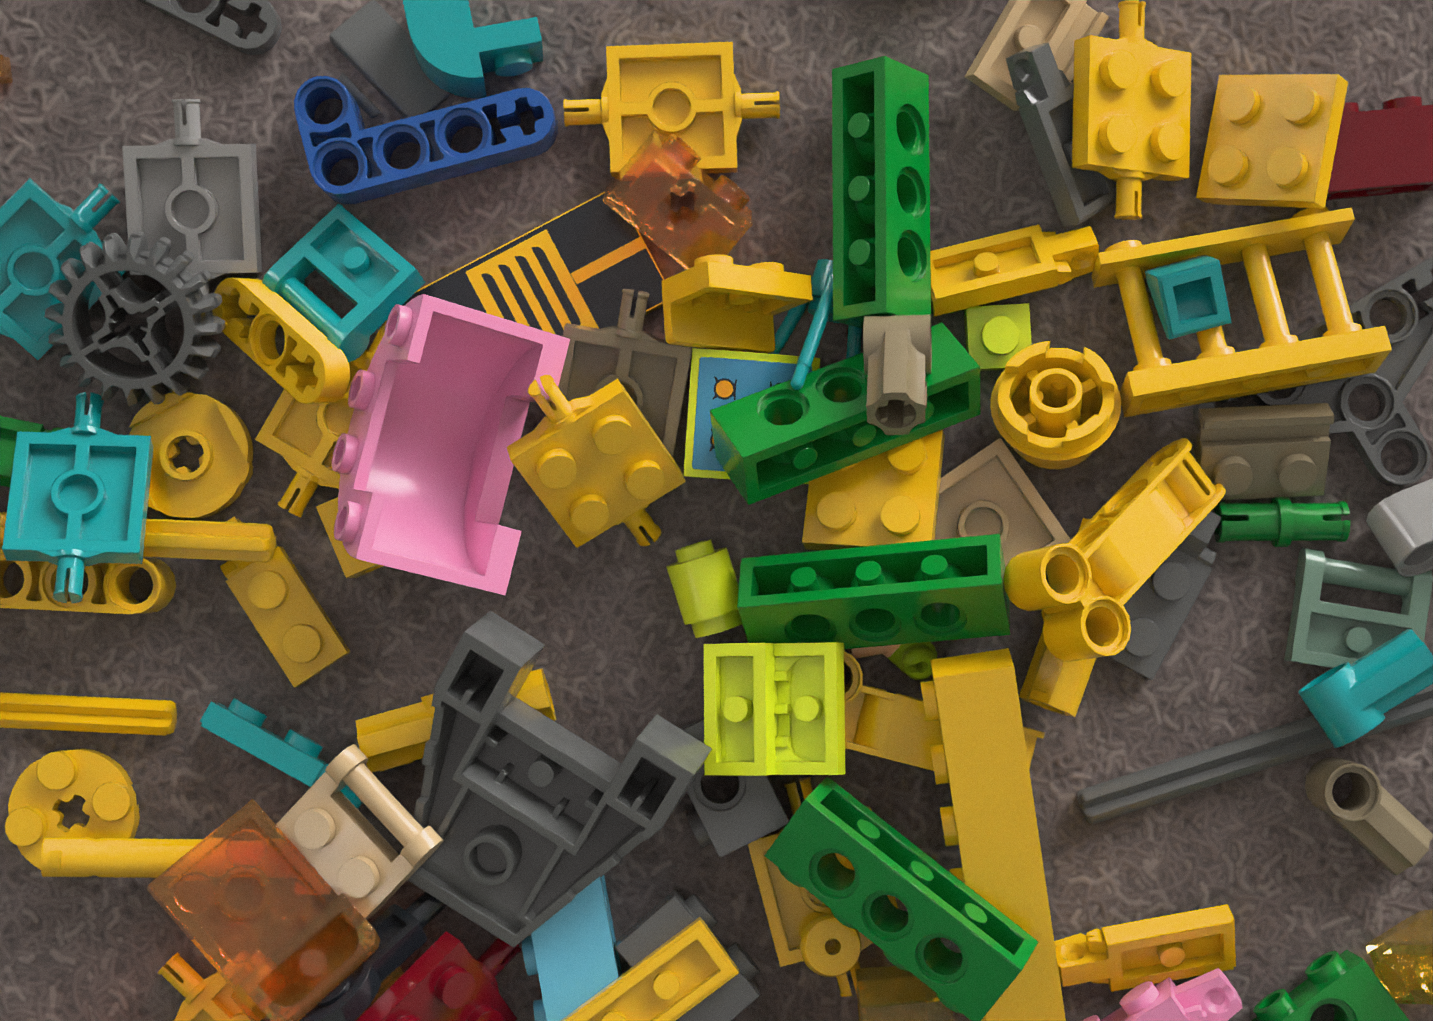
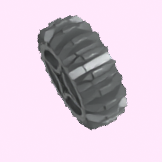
[44,231,225,406]

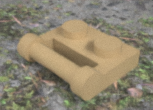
[275,744,443,922]

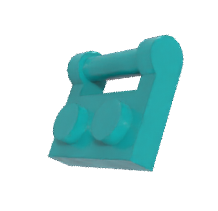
[262,203,426,362]

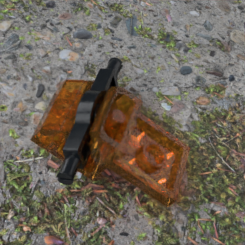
[147,799,447,1021]

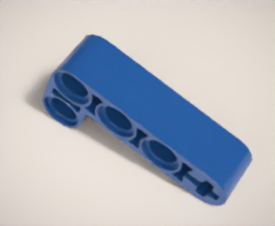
[294,76,558,205]

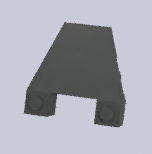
[408,611,712,948]

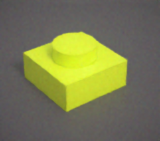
[964,303,1032,371]

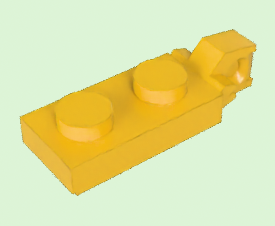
[930,224,1099,316]
[220,516,350,688]
[1054,904,1236,992]

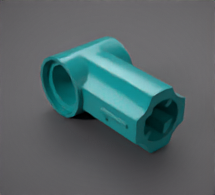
[1298,629,1433,748]

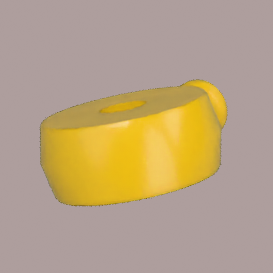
[800,914,861,977]

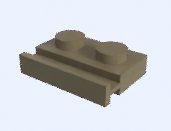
[1194,403,1334,500]

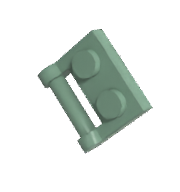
[1284,548,1433,668]

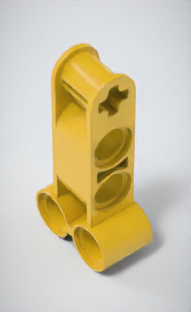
[1003,438,1226,662]
[844,651,1045,771]

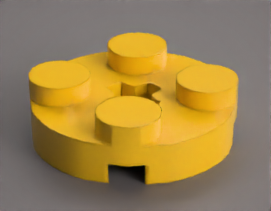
[129,392,254,519]
[5,748,140,870]

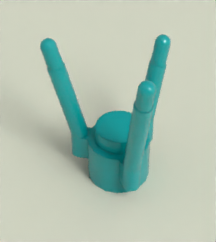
[768,259,862,390]

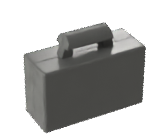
[329,0,451,119]

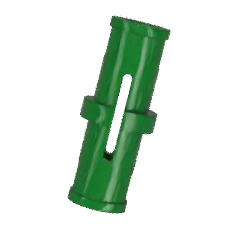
[1214,497,1350,547]

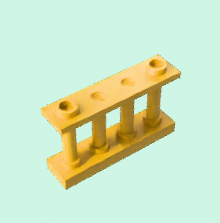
[1091,207,1392,418]

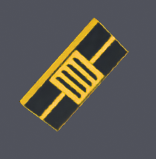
[402,186,664,337]

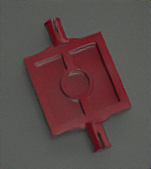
[357,931,522,1021]

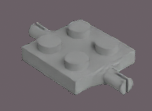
[122,99,262,315]

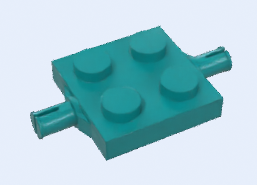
[0,178,126,360]
[2,392,153,604]

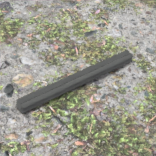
[1077,684,1433,824]

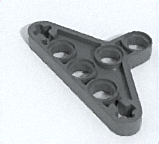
[1193,257,1433,486]

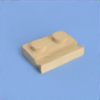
[964,0,1109,111]

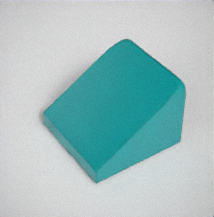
[1145,255,1232,340]

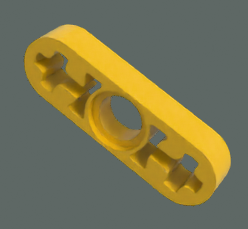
[212,278,350,404]

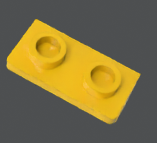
[661,255,813,354]

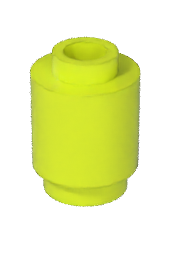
[666,539,742,638]

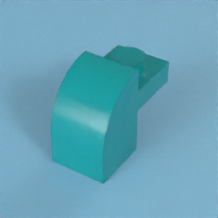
[403,0,544,98]

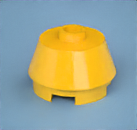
[990,341,1121,469]

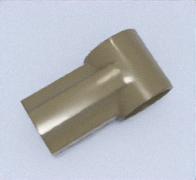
[863,314,932,435]
[1305,757,1433,876]

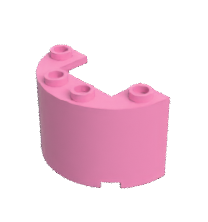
[332,294,570,595]

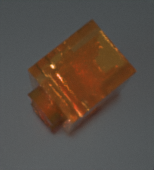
[603,130,753,269]

